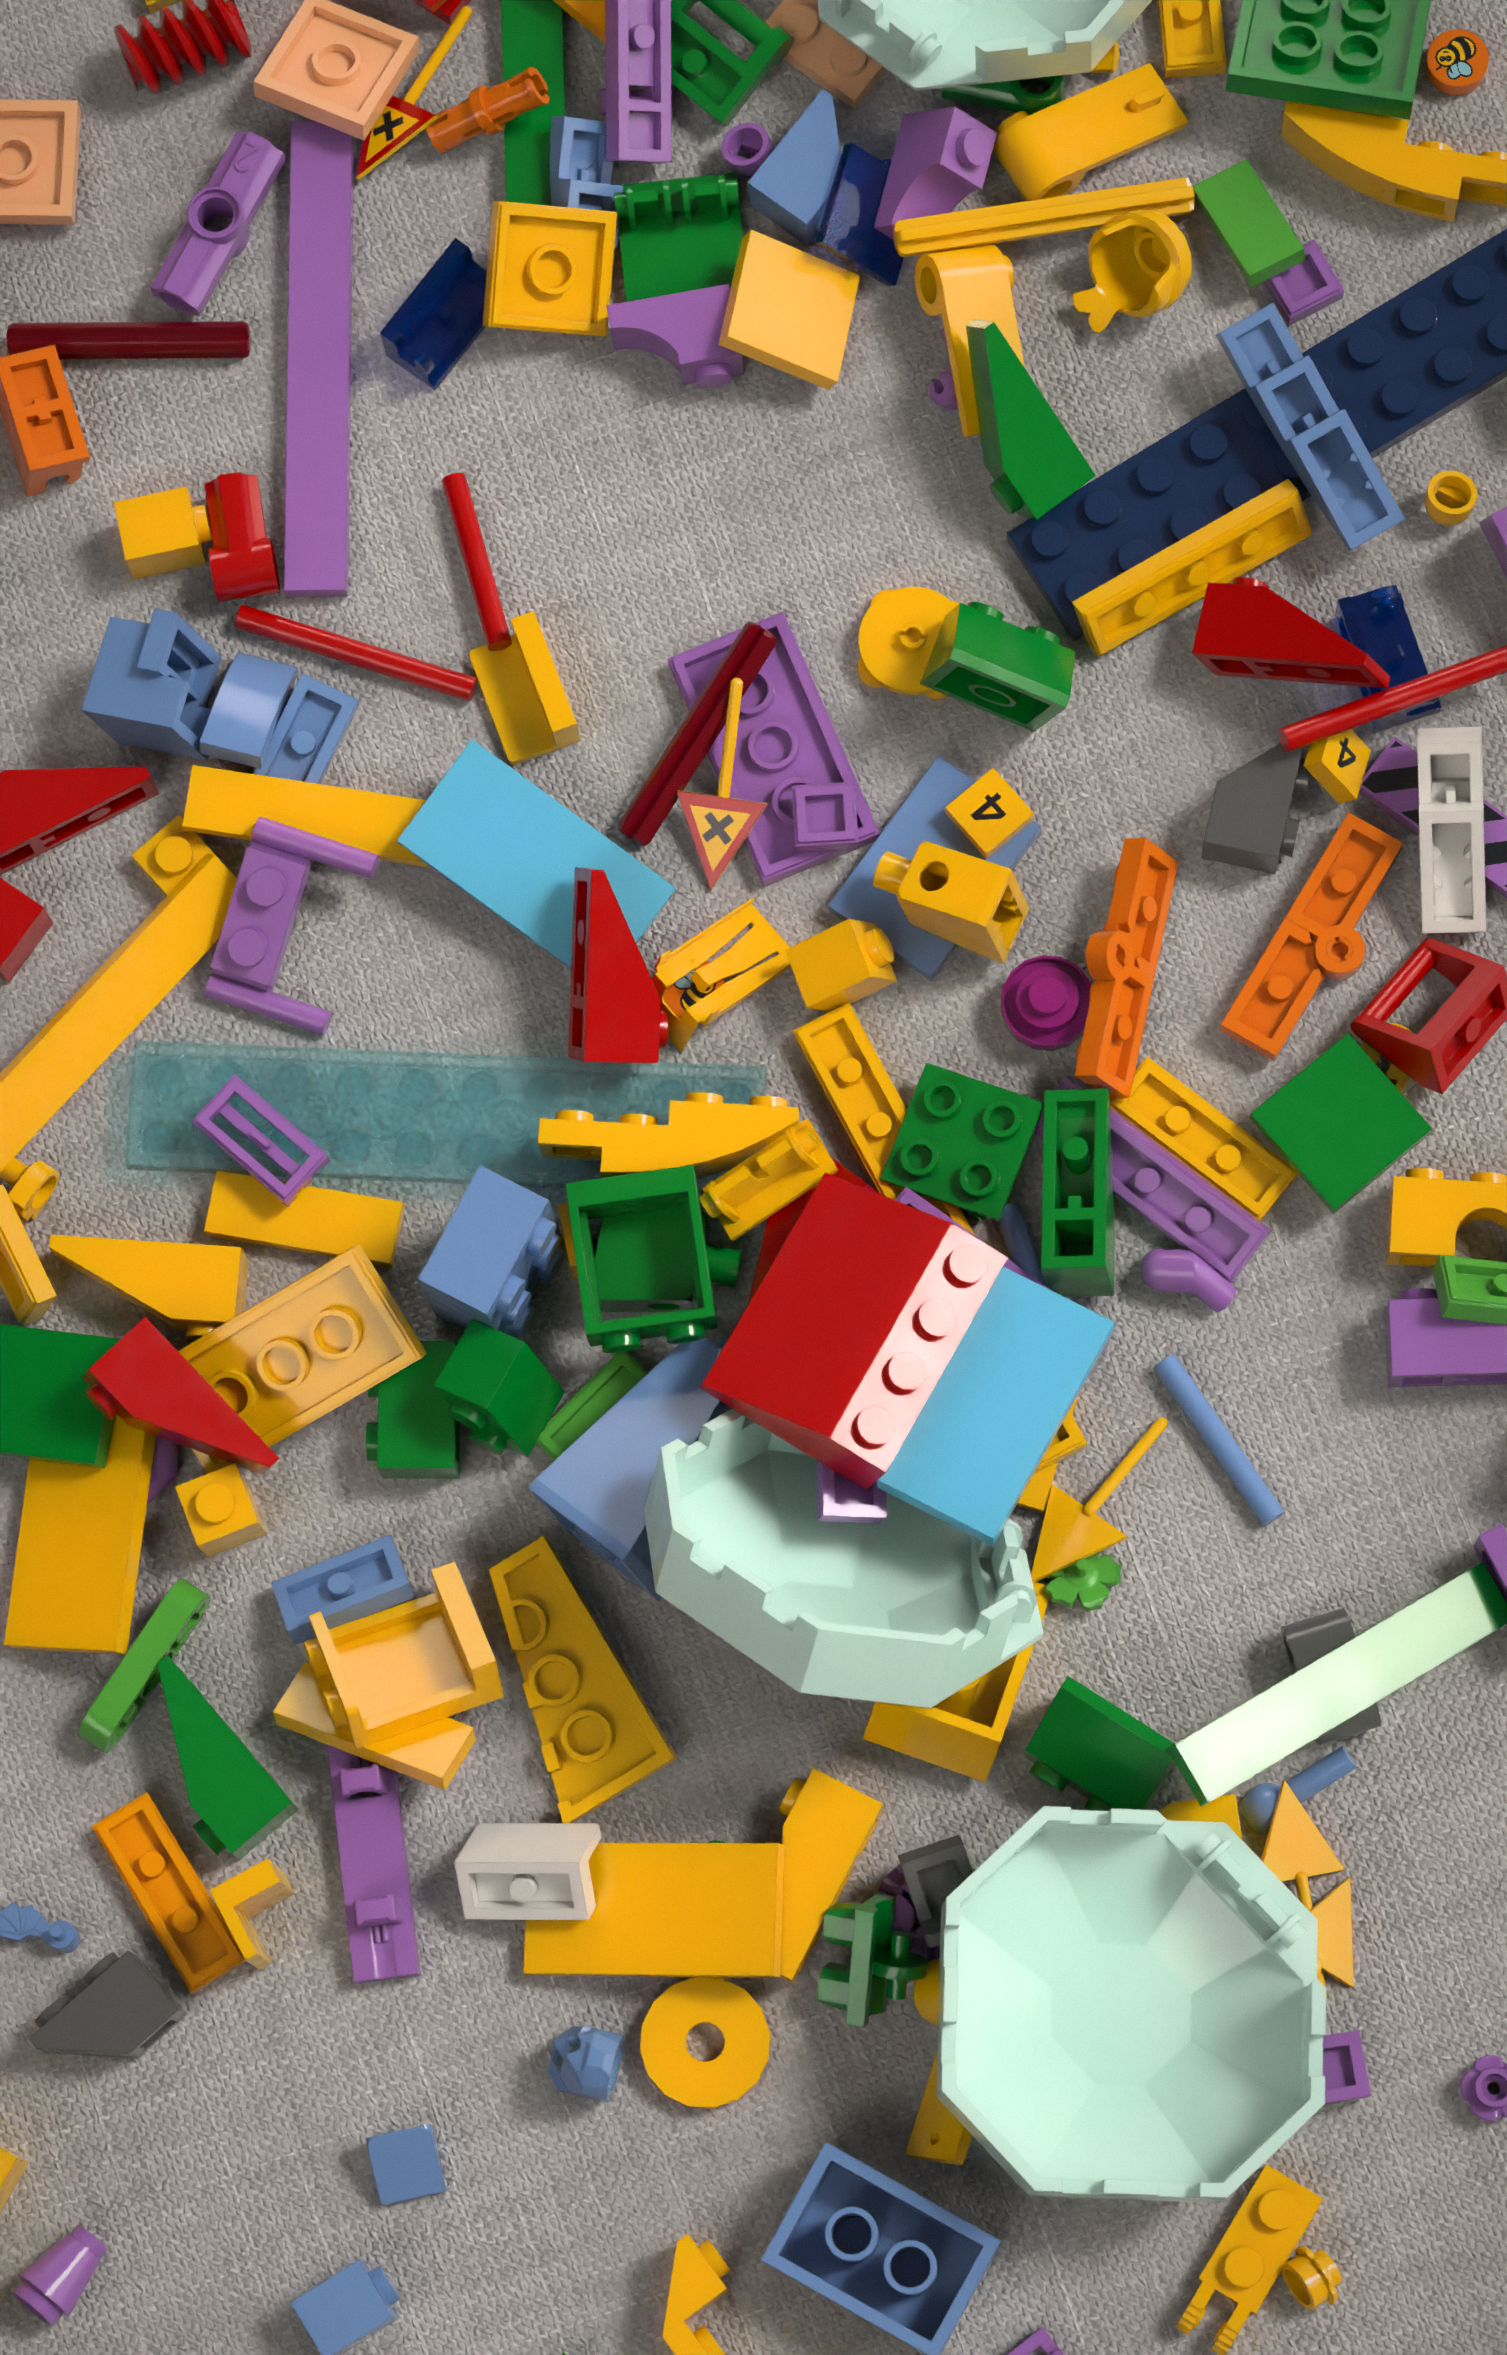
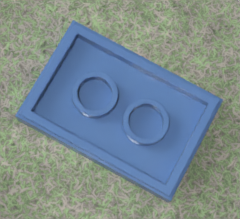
[828,756,1041,981]

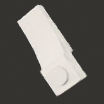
[1417,727,1486,933]

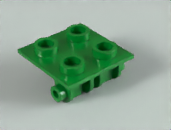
[614,172,743,302]
[880,1063,1044,1223]

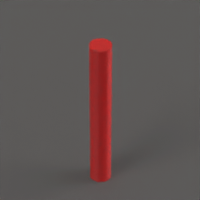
[441,473,512,651]

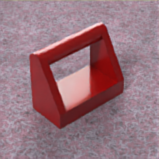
[1350,938,1507,1094]

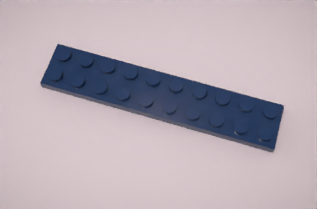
[1007,229,1507,641]

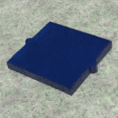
[815,143,904,286]

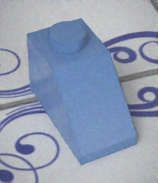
[748,89,847,247]

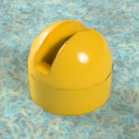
[1424,471,1477,527]

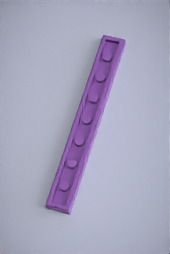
[284,121,354,597]

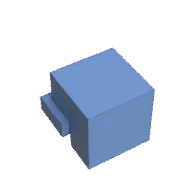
[81,609,222,761]

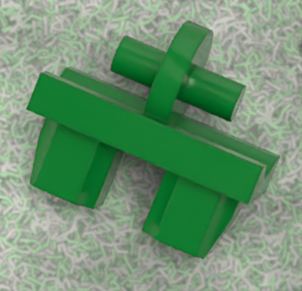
[817,1893,928,2027]

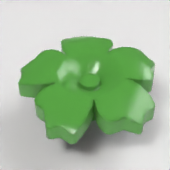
[1046,1552,1122,1612]

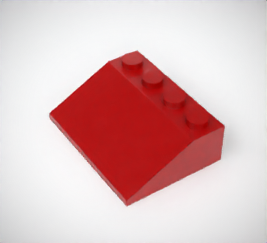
[699,1172,1008,1490]

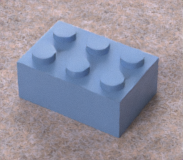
[418,1165,566,1339]
[761,2142,1001,2355]

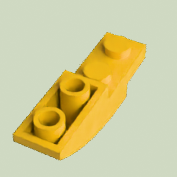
[1281,101,1507,222]
[538,1092,801,1178]

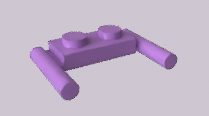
[205,816,380,1036]

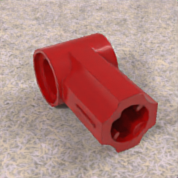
[204,472,280,603]

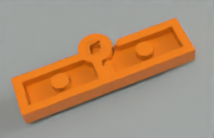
[1220,812,1404,1062]
[1074,838,1179,1098]

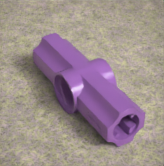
[151,131,286,317]

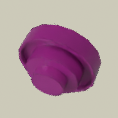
[1001,955,1091,1051]

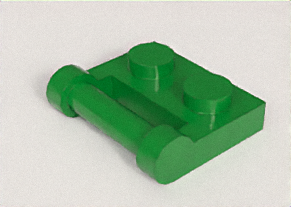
[671,0,794,126]

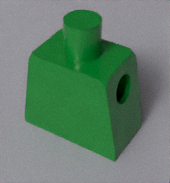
[595,1205,742,1312]

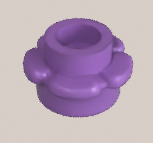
[1460,2055,1507,2121]

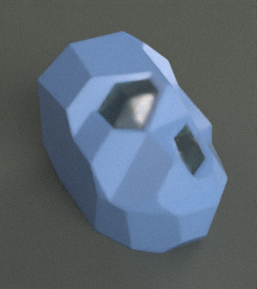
[548,2026,625,2102]

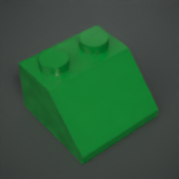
[920,602,1075,732]
[1025,1676,1175,1811]

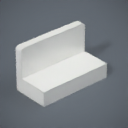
[454,1823,601,1920]

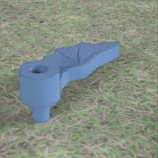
[0,1902,81,1953]

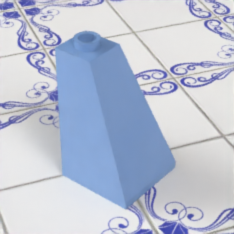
[528,1336,733,1602]

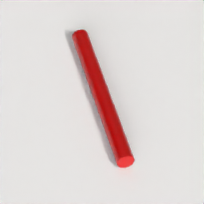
[234,604,478,702]
[1278,645,1507,752]

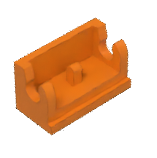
[0,345,90,497]

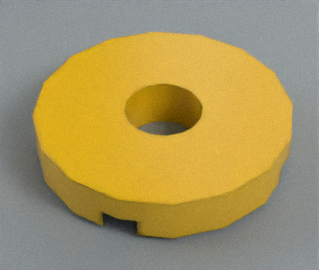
[640,1977,771,2109]

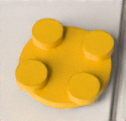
[858,587,959,700]

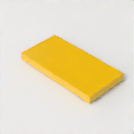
[178,1243,427,1474]
[4,1415,156,1655]
[523,1843,785,1978]

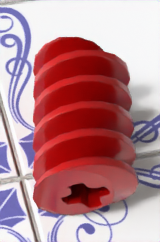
[114,0,252,94]

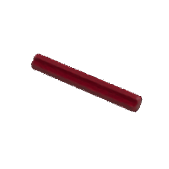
[6,321,251,359]
[618,621,777,846]

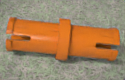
[426,67,550,154]

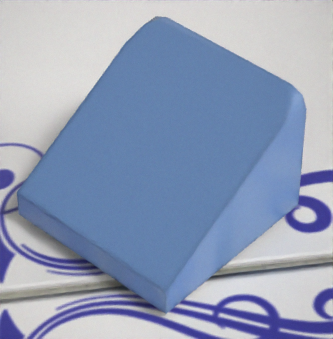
[365,2124,447,2206]

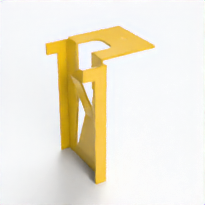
[652,897,791,1053]

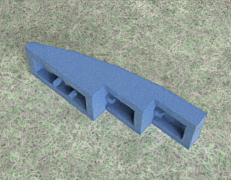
[1215,302,1405,551]

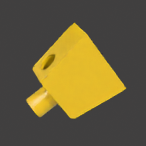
[873,841,1030,964]

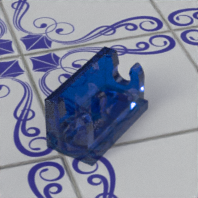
[380,238,487,390]
[1334,585,1442,733]

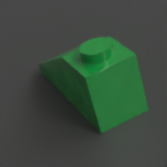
[966,318,1096,520]
[1041,1088,1115,1297]
[157,1655,299,1860]

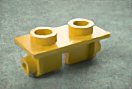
[699,1118,838,1241]

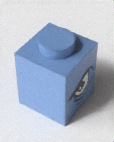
[290,2260,401,2355]

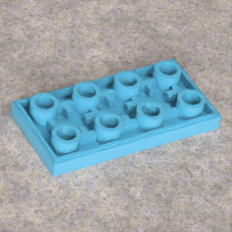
[397,739,676,969]
[877,1267,1115,1546]

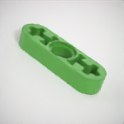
[78,1578,210,1753]

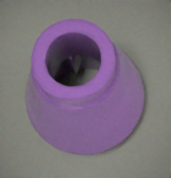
[12,2225,108,2327]

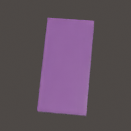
[668,612,880,887]

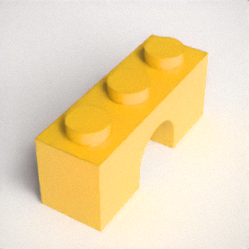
[1386,1168,1507,1267]

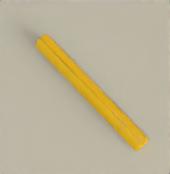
[893,178,1195,257]

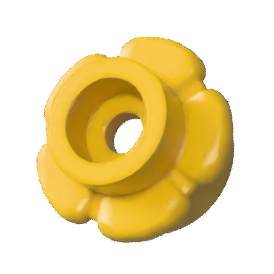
[1281,2246,1342,2311]

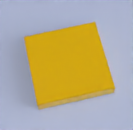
[482,201,617,337]
[718,230,860,390]

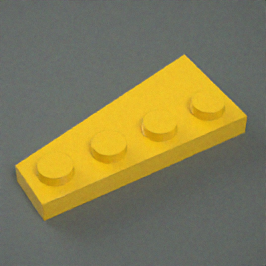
[489,1536,678,1823]

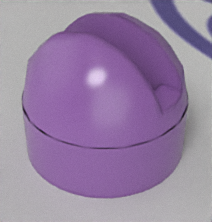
[721,123,774,178]

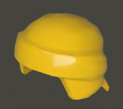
[1073,209,1192,333]

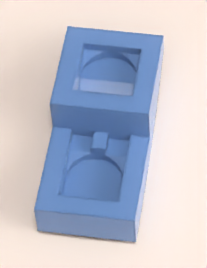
[550,116,623,248]
[199,653,298,769]

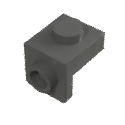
[897,1834,973,1947]

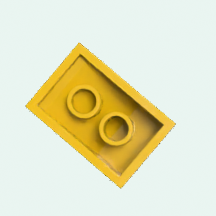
[863,1582,1050,1783]

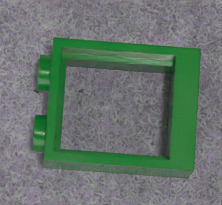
[565,1165,718,1353]

